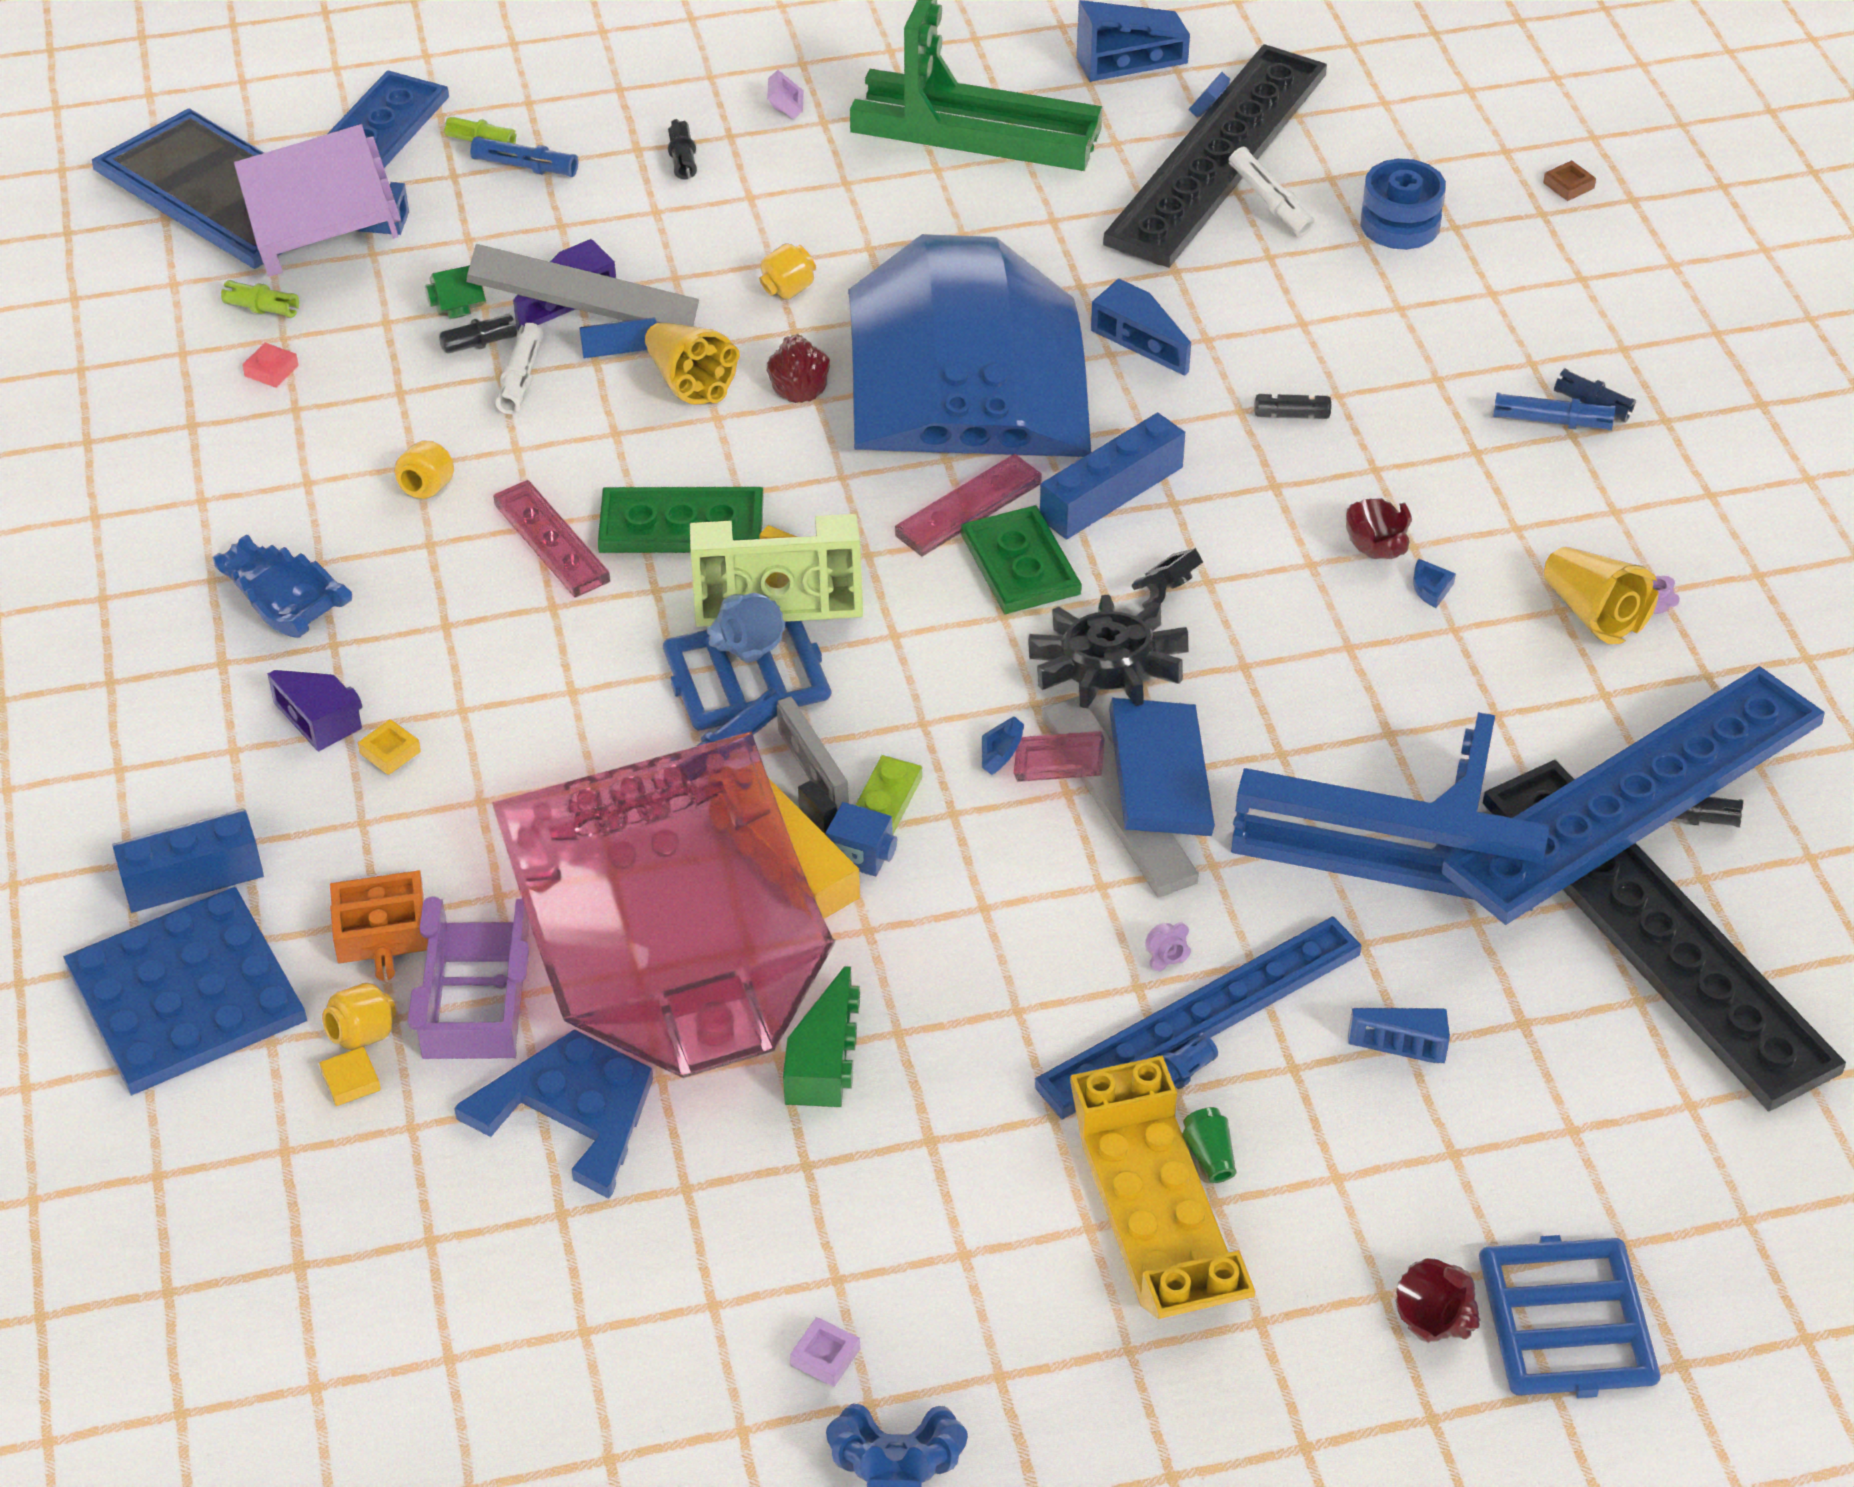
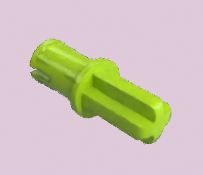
[444,117,517,144]

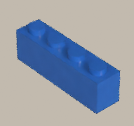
[1040,412,1186,540]

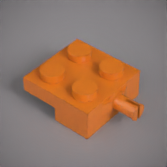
[330,870,429,981]

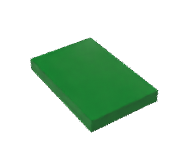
[961,505,1082,615]

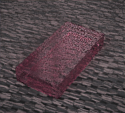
[1013,731,1105,782]

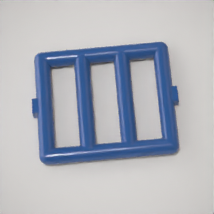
[663,621,832,731]
[1479,1235,1661,1399]

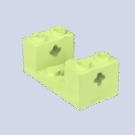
[690,514,863,627]

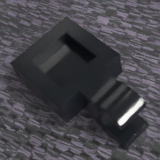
[1132,548,1203,609]

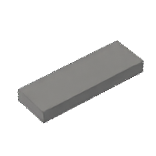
[777,696,849,811]

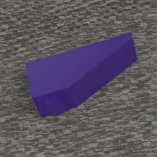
[513,239,616,331]

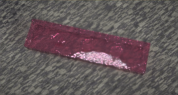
[895,453,1042,557]
[493,480,610,598]

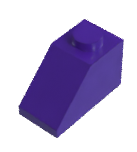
[267,670,363,752]

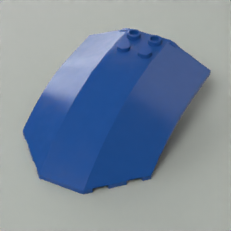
[848,234,1091,457]

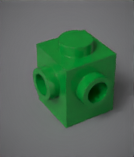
[425,265,486,319]

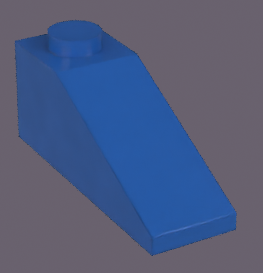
[1091,278,1191,376]

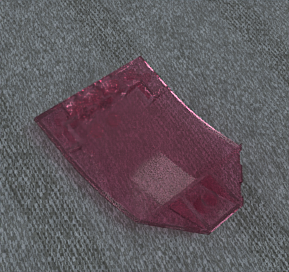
[492,731,835,1078]

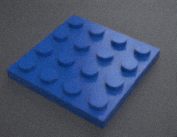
[63,886,307,1096]

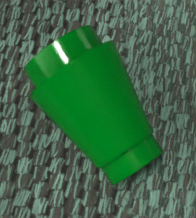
[1182,1107,1237,1183]

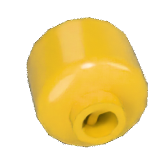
[759,243,816,300]
[394,440,454,499]
[322,983,396,1050]

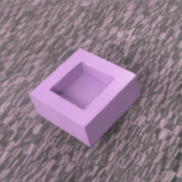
[767,70,804,119]
[790,1317,860,1387]

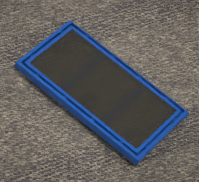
[92,108,284,269]

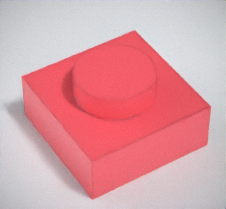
[242,342,299,388]

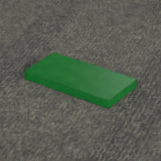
[598,487,764,553]

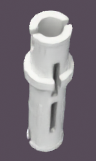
[1228,147,1315,237]
[495,323,543,414]

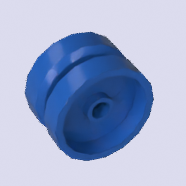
[1360,158,1446,250]

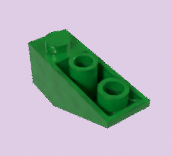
[783,966,860,1107]

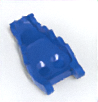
[212,534,352,638]

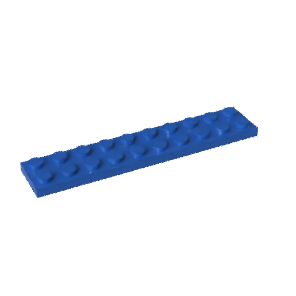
[1442,666,1825,925]

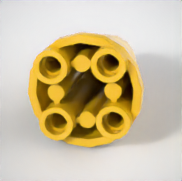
[645,323,740,405]

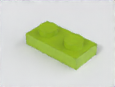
[856,755,922,834]

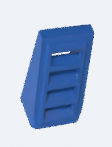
[1348,1008,1450,1063]

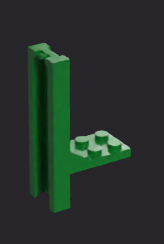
[850,0,1102,171]

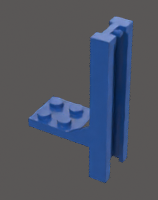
[1231,712,1550,911]

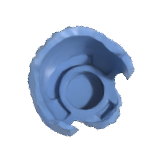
[707,593,785,663]

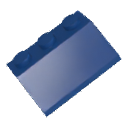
[112,809,264,913]

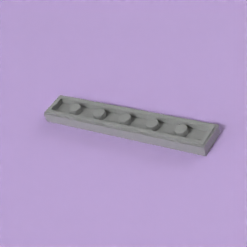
[466,244,699,326]
[1042,696,1199,897]

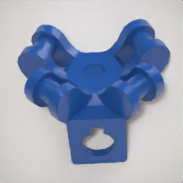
[826,1403,968,1487]

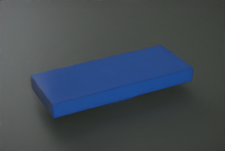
[579,317,656,358]

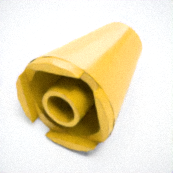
[1544,547,1659,644]

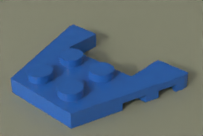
[454,1029,653,1199]

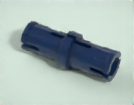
[1554,368,1636,423]

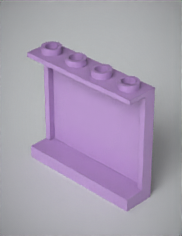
[234,124,401,277]

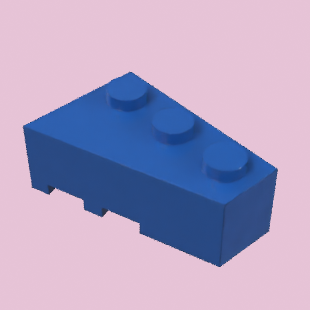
[1076,0,1190,82]

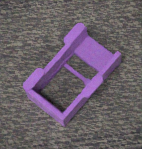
[408,896,529,1059]

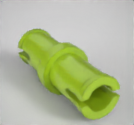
[221,280,299,318]

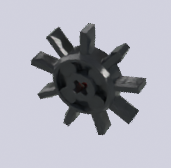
[1028,595,1189,708]

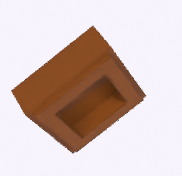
[1543,160,1596,201]

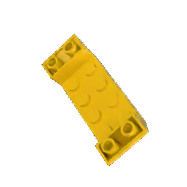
[1070,1055,1256,1319]

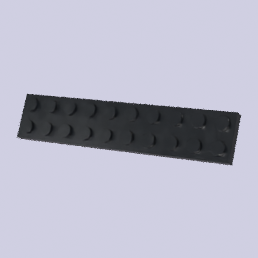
[1103,44,1327,268]
[1482,759,1846,1112]

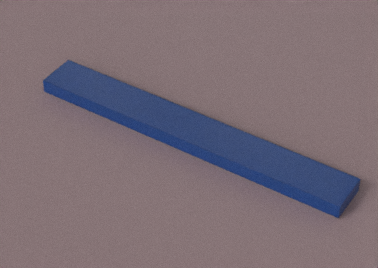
[1035,916,1362,1120]

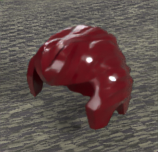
[766,334,830,403]
[1346,498,1412,559]
[1395,1258,1481,1343]

